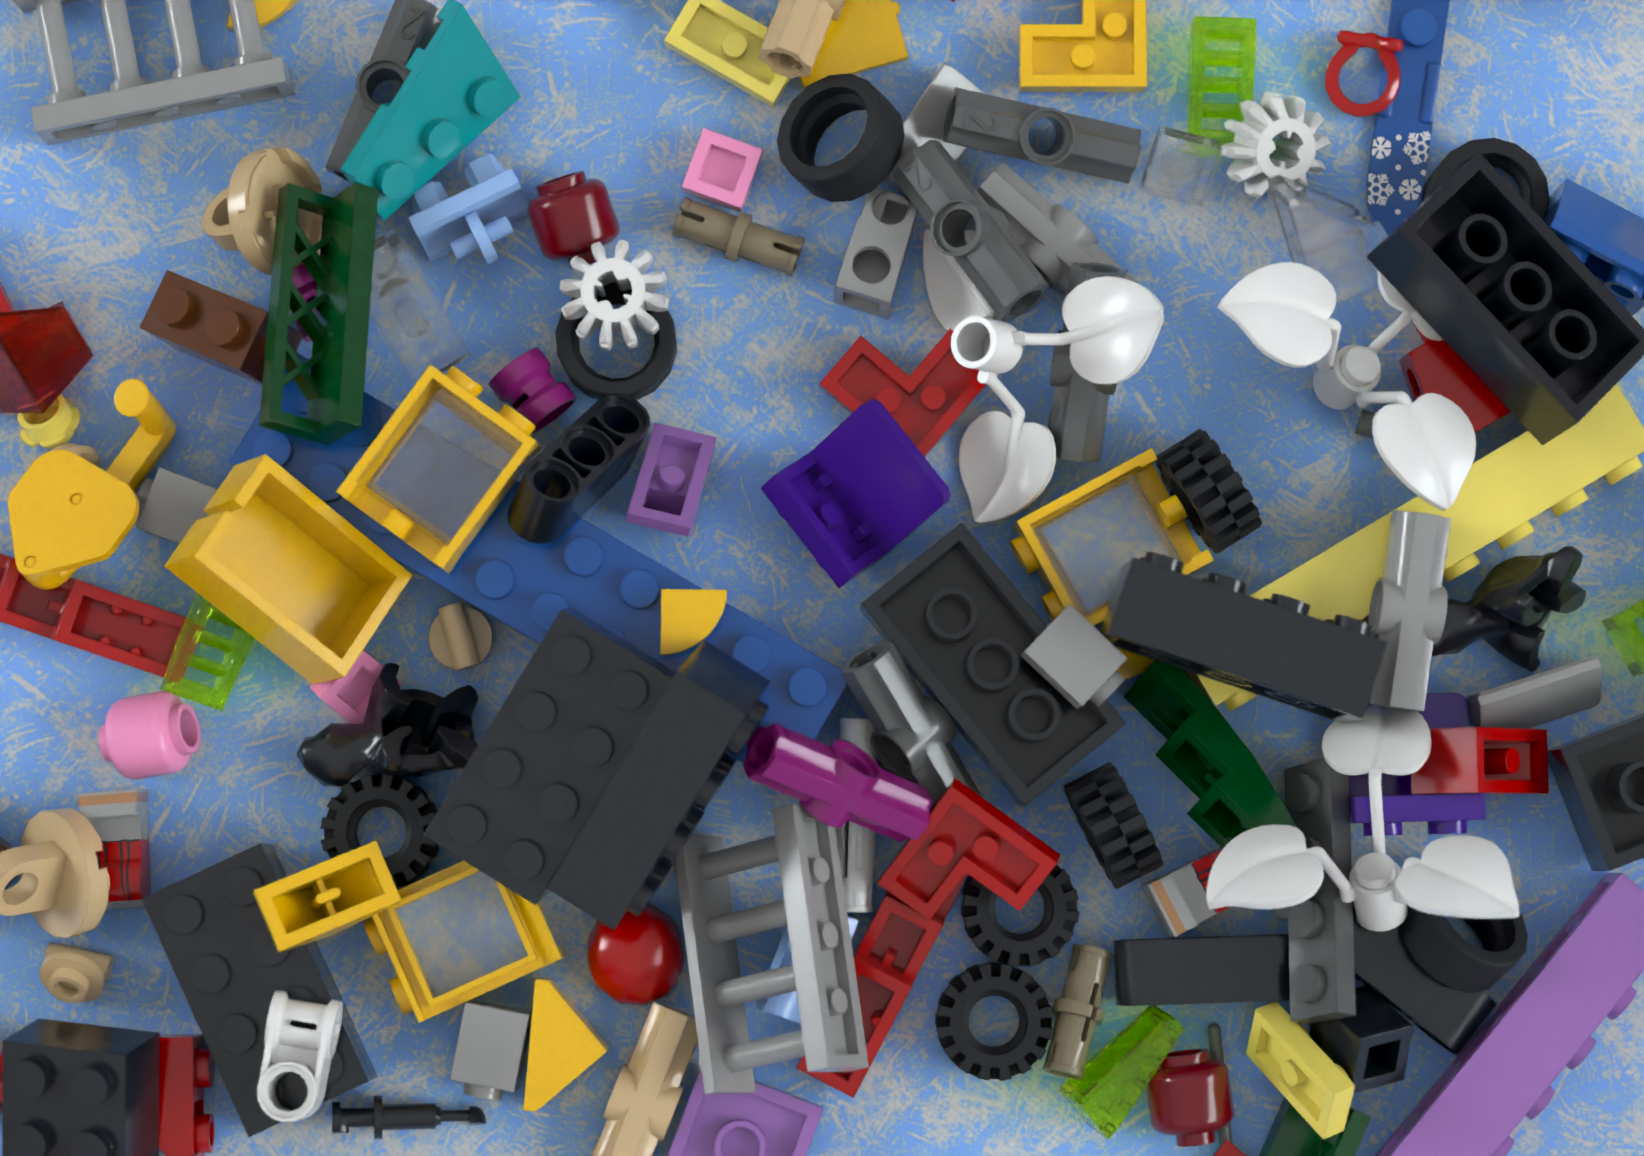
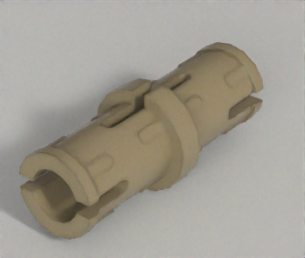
[672,197,805,277]
[1043,944,1113,1080]

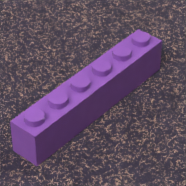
[1375,873,1644,1156]

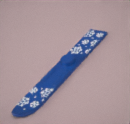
[1366,0,1450,238]

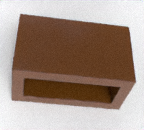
[139,270,304,386]

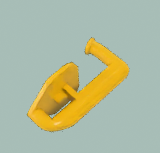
[8,379,176,590]

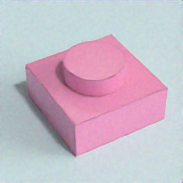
[682,128,763,212]
[309,649,402,725]

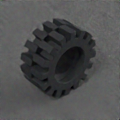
[1156,429,1262,553]
[1063,762,1164,889]
[320,774,440,888]
[961,864,1080,967]
[935,962,1053,1081]

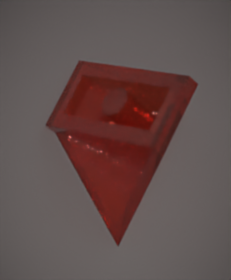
[0,301,93,414]

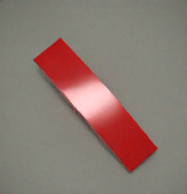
[0,554,198,682]
[797,874,969,1098]

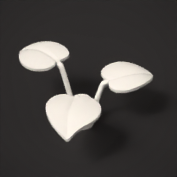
[923,229,1164,523]
[1218,262,1476,511]
[1206,705,1519,931]

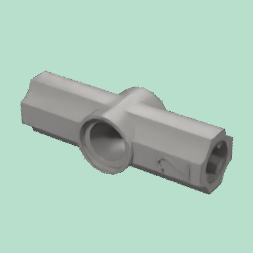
[977,162,1140,295]
[1368,510,1451,711]

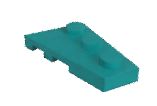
[341,0,520,221]

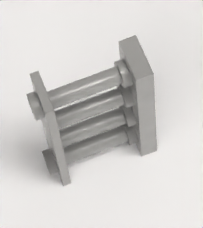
[12,0,295,145]
[674,803,869,1094]

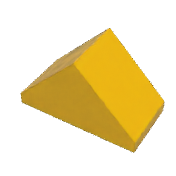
[253,841,402,953]
[523,977,610,1112]

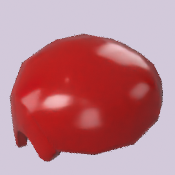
[587,902,684,1005]

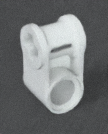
[257,990,343,1122]

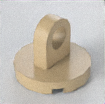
[202,147,323,275]
[0,808,110,938]

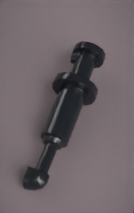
[332,1095,486,1139]

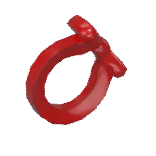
[1325,30,1404,117]

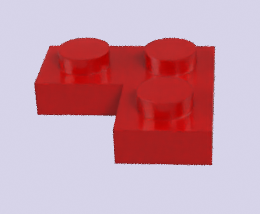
[819,328,987,457]
[877,778,1060,921]

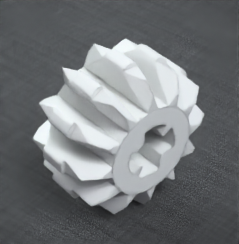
[1218,91,1331,201]
[560,240,669,351]

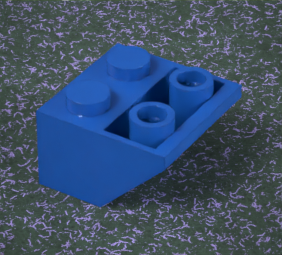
[1543,179,1644,316]

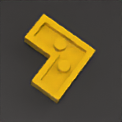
[1019,0,1147,92]

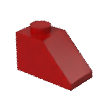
[1410,727,1549,795]

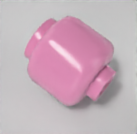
[98,691,201,780]

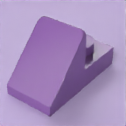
[626,423,717,537]

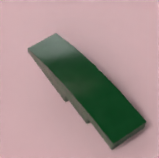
[1124,661,1297,849]

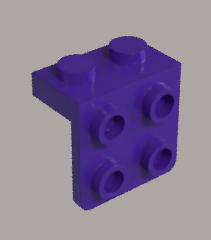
[760,399,950,589]
[1349,693,1486,836]

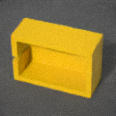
[164,454,413,684]

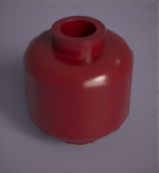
[527,170,620,269]
[1145,1048,1234,1147]

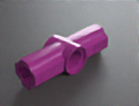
[742,723,934,842]

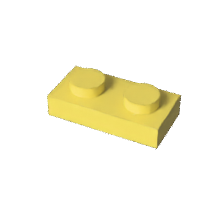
[664,0,791,108]
[1246,1001,1355,1140]

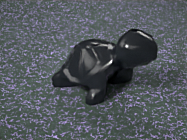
[1432,546,1586,672]
[296,663,479,787]

